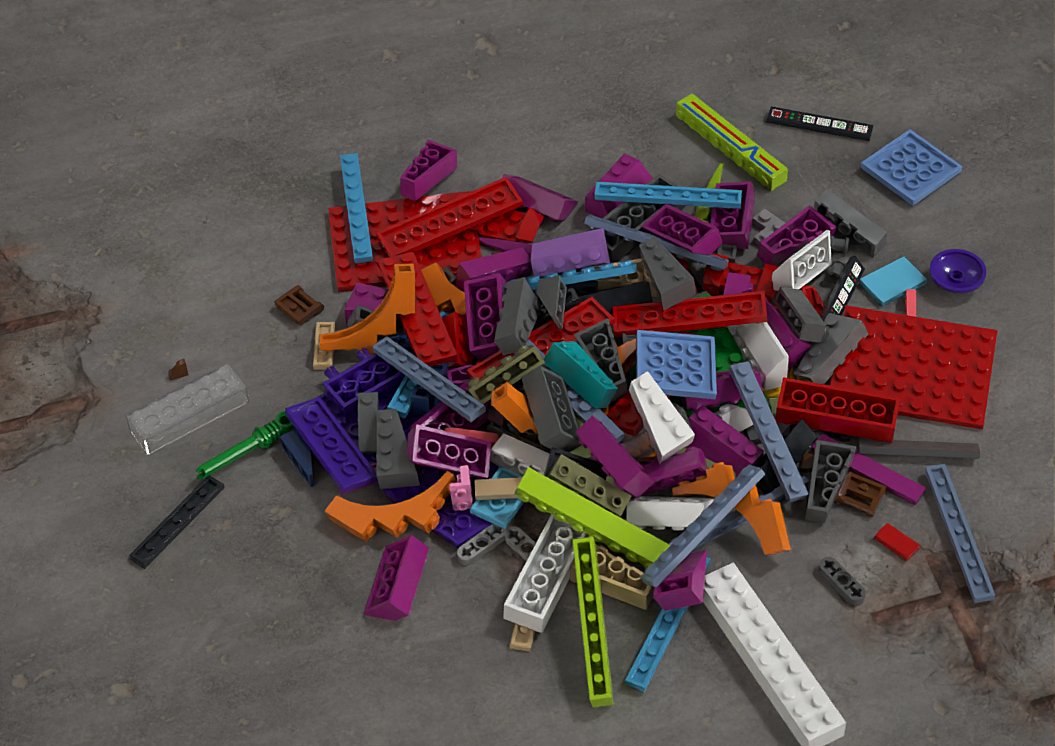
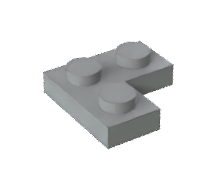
[752,209,785,245]

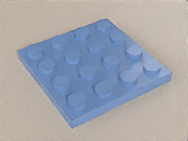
[860,129,963,206]
[636,330,717,399]

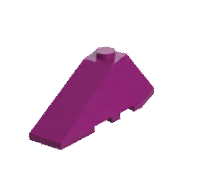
[765,299,811,372]

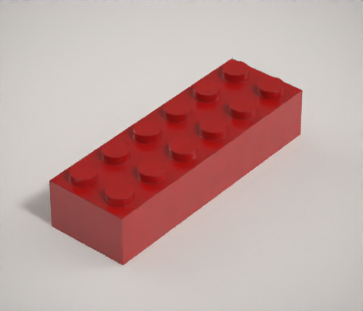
[775,377,900,443]

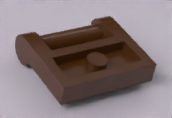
[274,285,324,326]
[835,472,887,518]

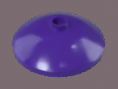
[929,249,986,293]

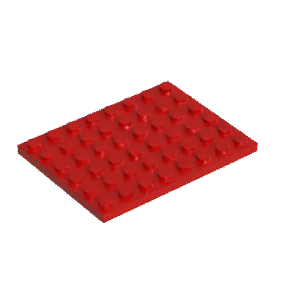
[328,191,482,292]
[830,305,998,430]

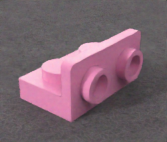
[449,465,473,510]

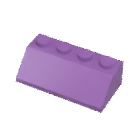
[531,228,610,279]

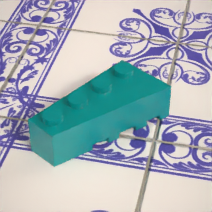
[543,341,618,409]

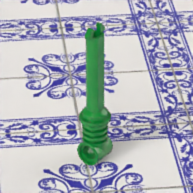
[196,411,295,479]

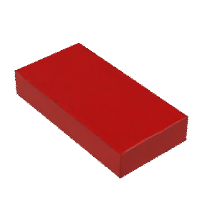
[874,523,920,561]

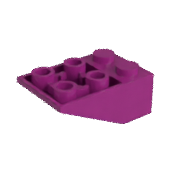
[653,550,707,611]

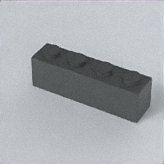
[775,287,826,343]

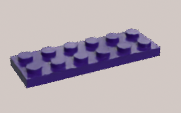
[285,397,378,493]

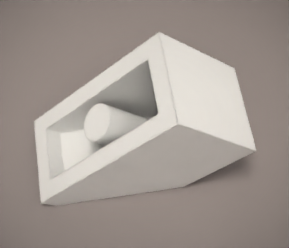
[715,404,753,432]

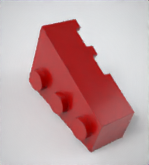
[442,312,474,370]

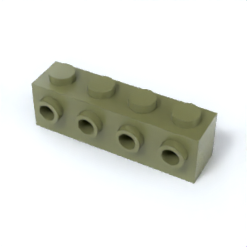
[465,344,545,404]
[547,454,631,517]

